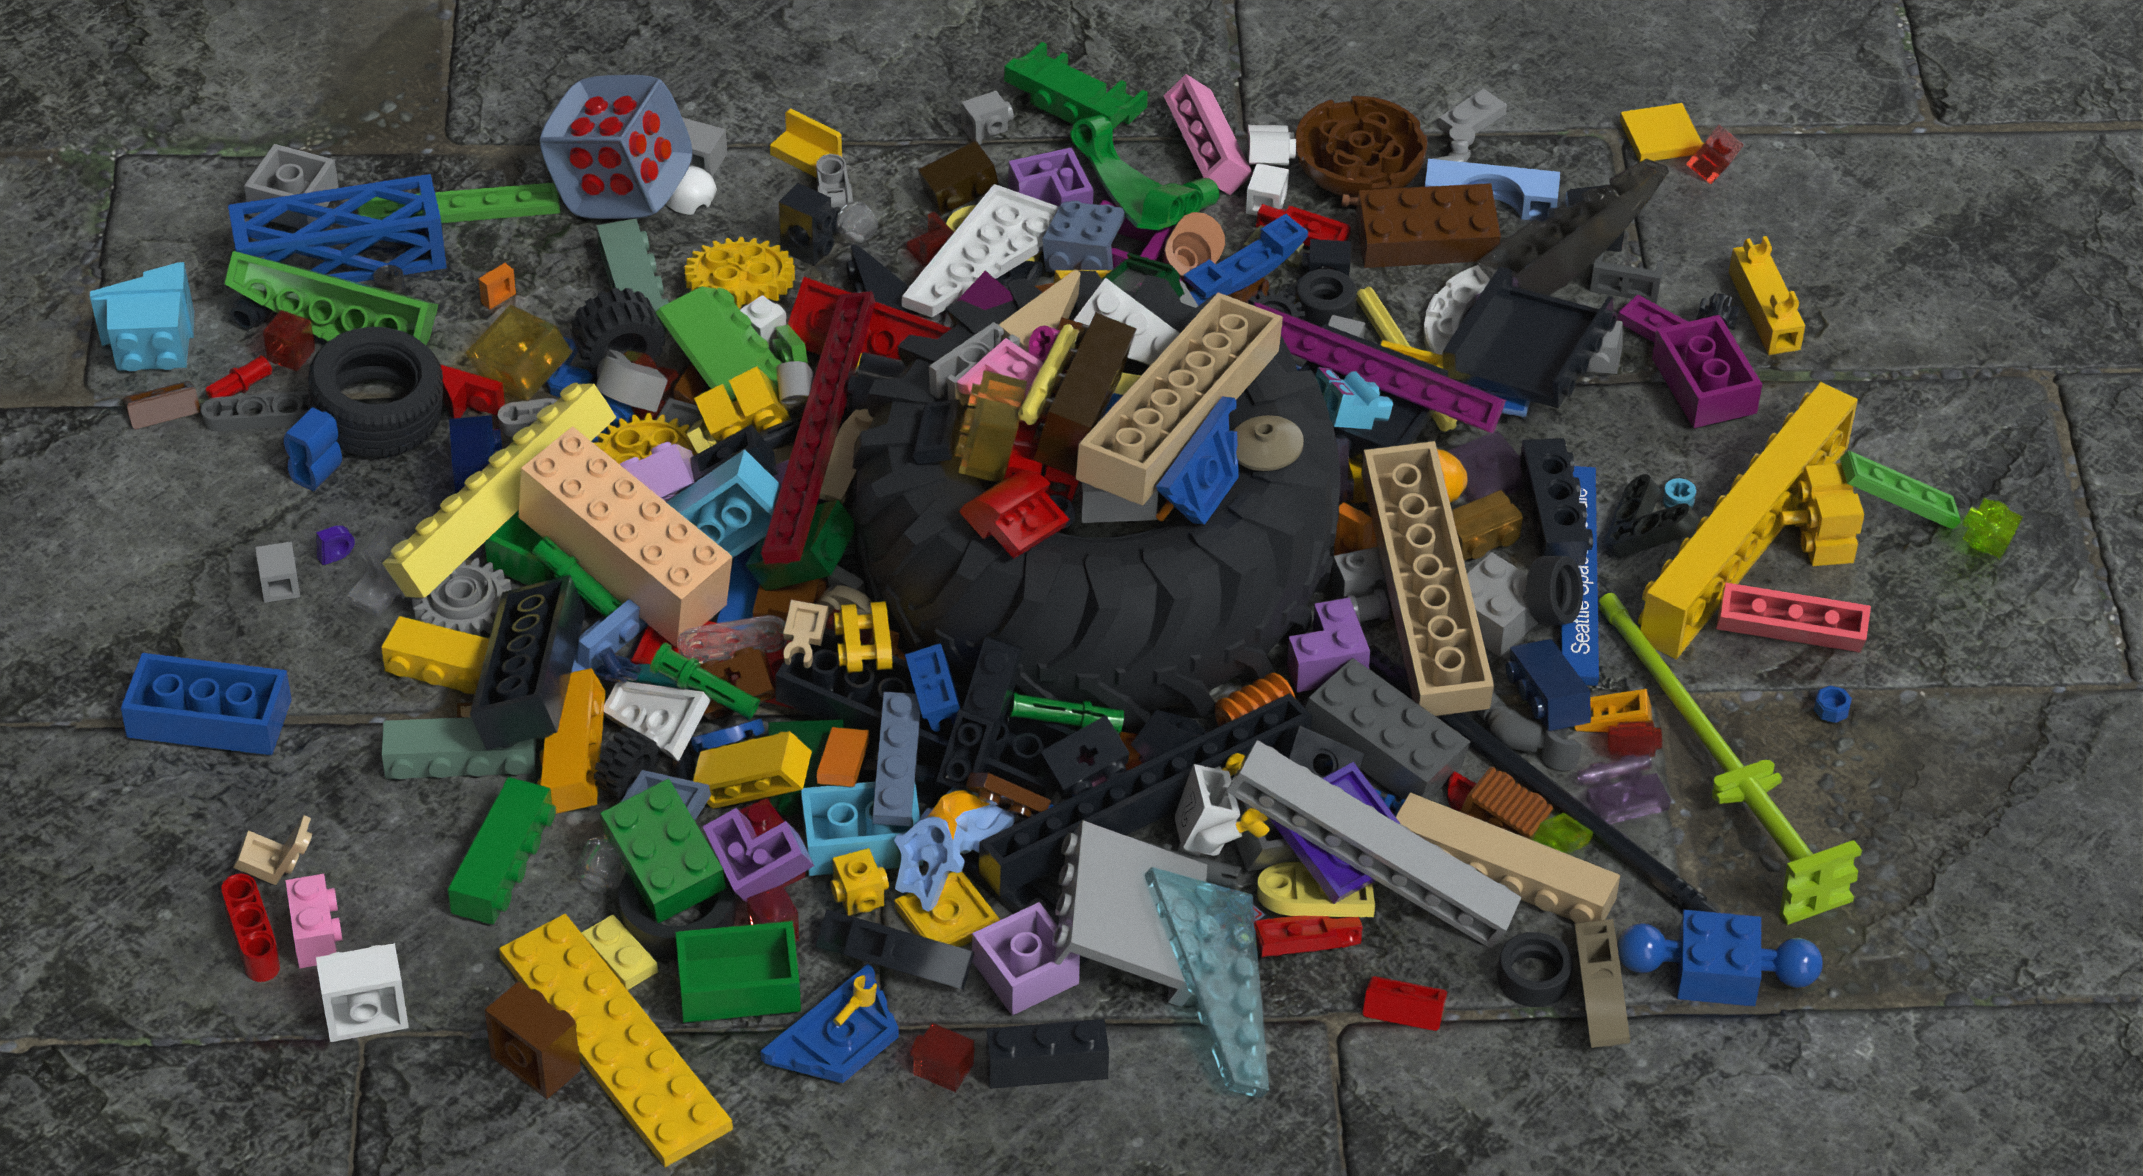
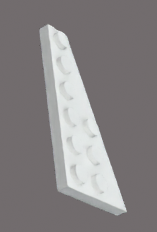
[902,184,1059,317]

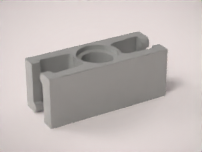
[929,322,1020,406]

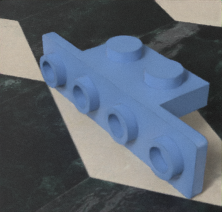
[572,599,648,672]

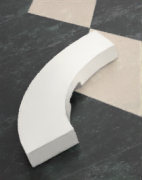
[1424,265,1490,355]

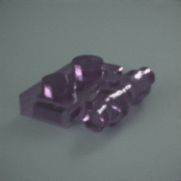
[1577,754,1671,824]

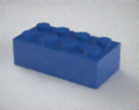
[121,653,292,755]

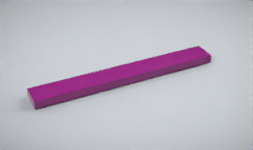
[1254,302,1506,433]

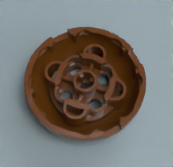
[1295,96,1427,198]

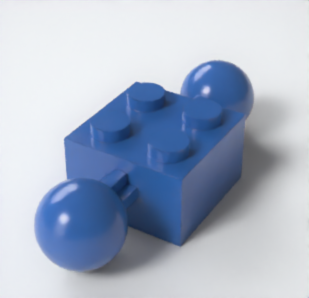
[1617,910,1823,1006]

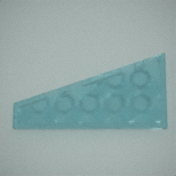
[1144,867,1269,1098]

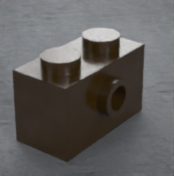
[918,141,999,216]

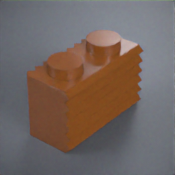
[1460,767,1553,840]

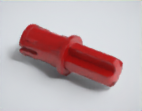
[205,355,272,399]

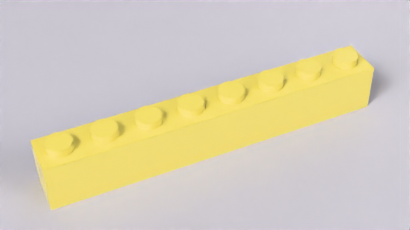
[382,383,617,598]

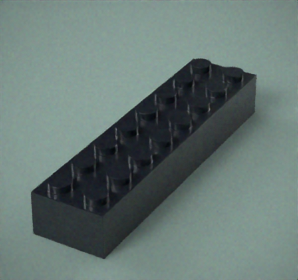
[775,627,1076,800]

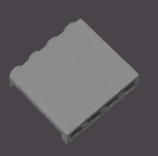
[1052,821,1207,1007]

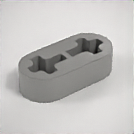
[498,398,557,437]

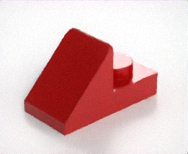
[440,364,505,424]

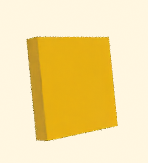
[1619,103,1703,163]
[894,871,1000,947]

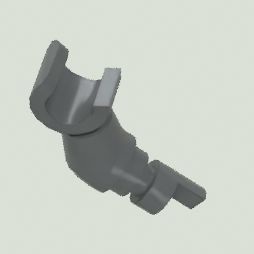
[1477,691,1582,771]

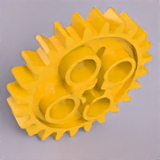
[685,237,795,309]
[594,413,697,464]

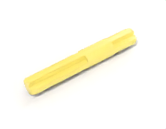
[1018,324,1079,425]

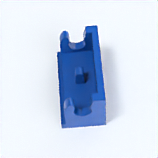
[905,643,962,731]

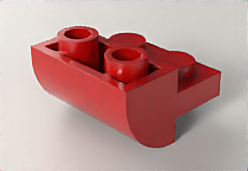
[959,470,1070,559]

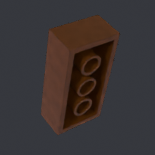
[1356,183,1501,268]

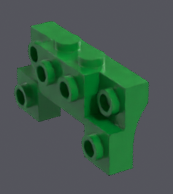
[1004,42,1148,129]

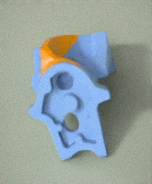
[894,787,1016,912]

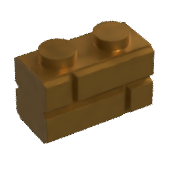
[1452,490,1523,561]

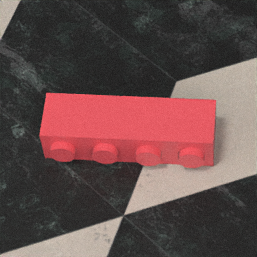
[1716,582,1871,653]

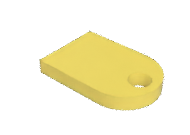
[1257,862,1375,917]

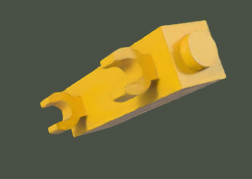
[1729,236,1805,355]

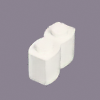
[1247,125,1296,165]

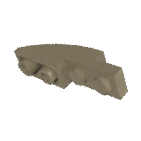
[1575,919,1630,1048]

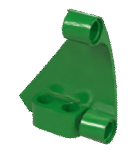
[1070,115,1219,230]

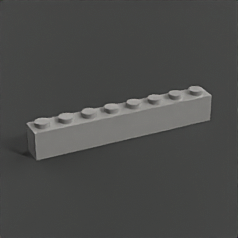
[1226,740,1522,948]

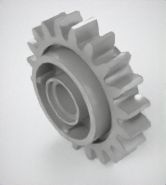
[412,558,511,636]

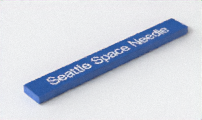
[1561,466,1599,686]

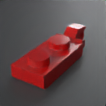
[1256,204,1351,247]
[1252,916,1363,957]

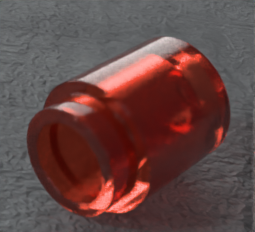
[1608,720,1662,759]

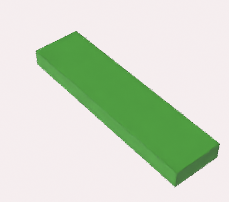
[1840,451,1961,529]

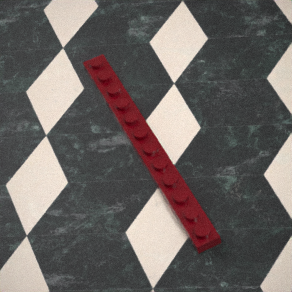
[761,291,876,564]

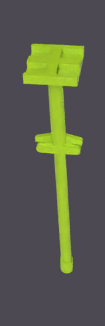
[1598,593,1862,925]

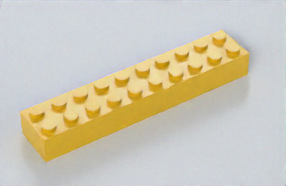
[1638,382,1858,660]

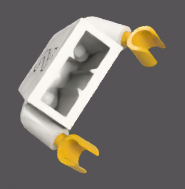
[1175,753,1269,857]

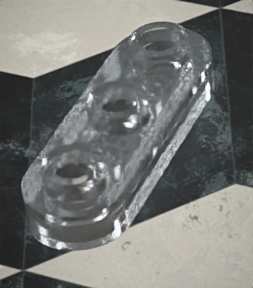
[678,615,787,664]

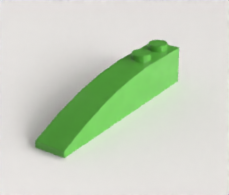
[225,251,439,345]

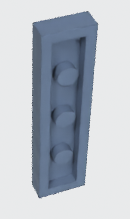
[873,692,921,826]

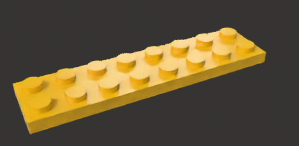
[499,913,733,1167]

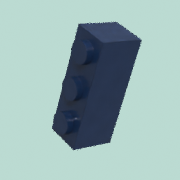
[1506,639,1591,731]

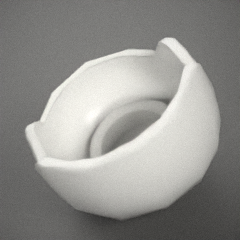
[666,166,717,215]

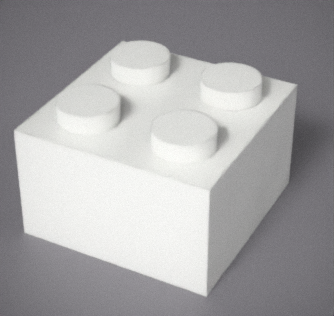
[316,943,409,1042]

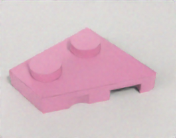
[957,338,1043,403]

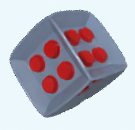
[540,75,692,219]

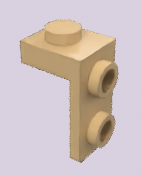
[233,815,312,885]

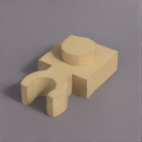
[783,600,828,668]

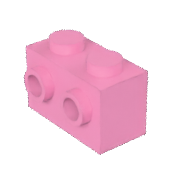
[285,874,343,969]

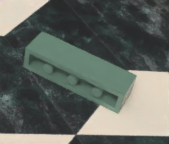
[597,218,669,334]
[382,717,537,779]

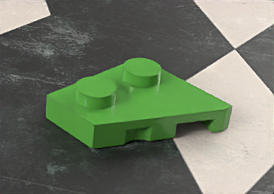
[772,325,808,364]

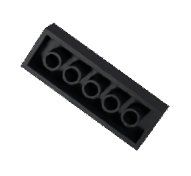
[470,575,586,750]

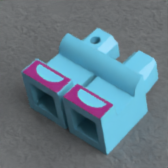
[1315,367,1393,429]

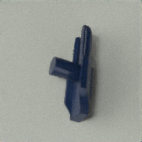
[594,647,641,684]

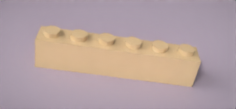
[1396,792,1620,923]

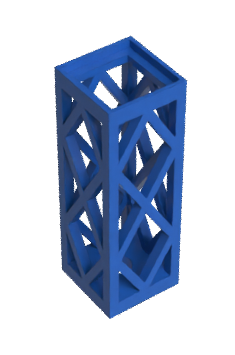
[228,174,447,282]

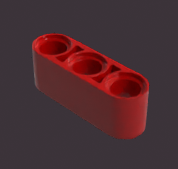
[221,873,280,982]

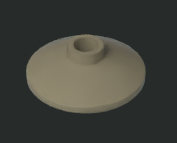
[1234,415,1304,471]

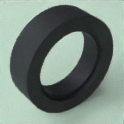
[619,860,736,960]

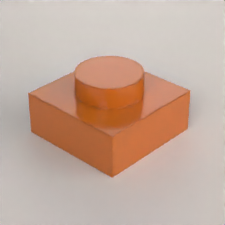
[478,263,516,310]

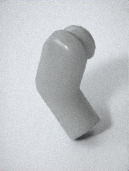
[1433,139,1471,162]

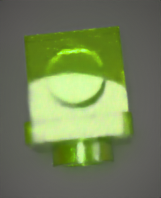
[1533,813,1594,855]

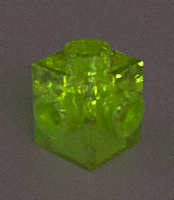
[1962,497,2023,559]

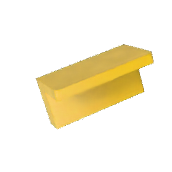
[770,108,842,178]

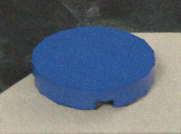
[691,718,765,752]

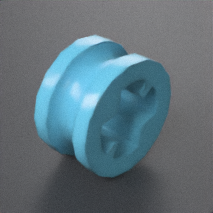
[1663,478,1696,508]

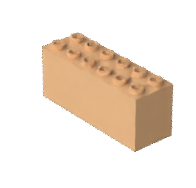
[519,426,733,648]

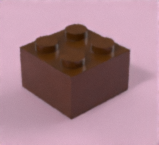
[485,981,581,1099]

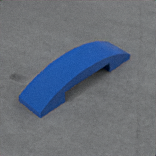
[1184,214,1308,298]

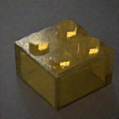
[465,304,573,402]
[955,370,1027,483]

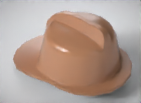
[1162,212,1225,282]

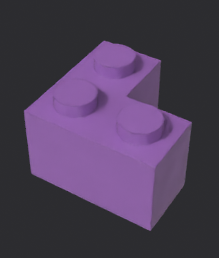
[1008,147,1093,207]
[1287,597,1370,693]
[702,808,814,904]

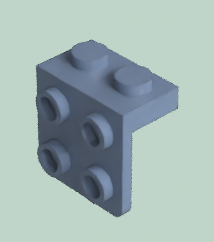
[1042,201,1125,273]

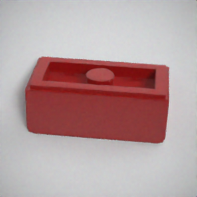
[1363,976,1448,1031]

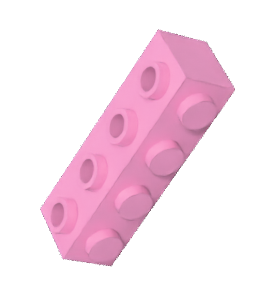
[1164,74,1253,195]

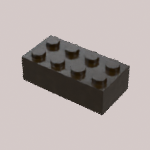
[1032,312,1137,476]

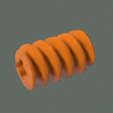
[1215,672,1296,727]

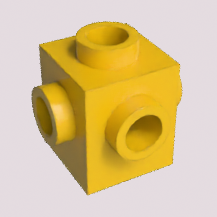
[830,848,889,916]

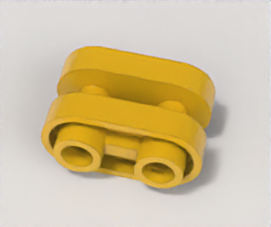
[834,601,892,673]

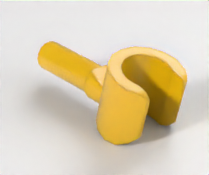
[833,975,877,1027]

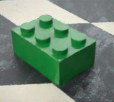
[485,510,556,585]
[600,778,726,923]
[676,921,801,1023]

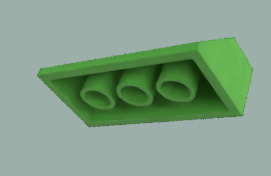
[656,286,782,403]

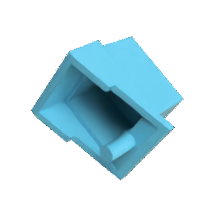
[90,262,195,371]

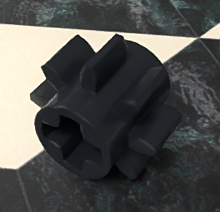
[1696,292,1740,330]

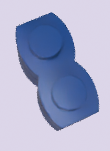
[284,407,342,492]

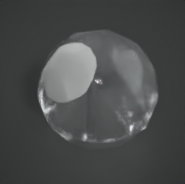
[837,201,879,243]

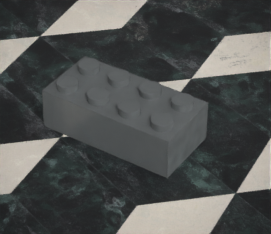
[1305,658,1471,800]

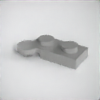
[1438,89,1507,146]

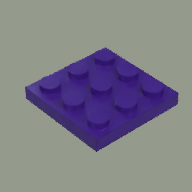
[1269,762,1400,904]

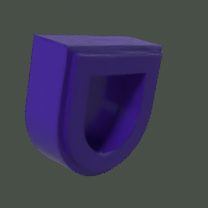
[316,525,355,566]

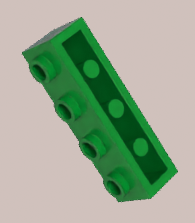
[448,777,556,925]

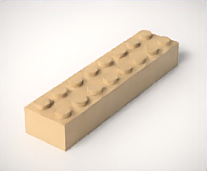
[1076,293,1283,506]
[1361,441,1494,716]

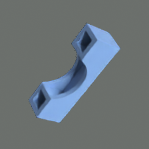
[1425,158,1560,222]

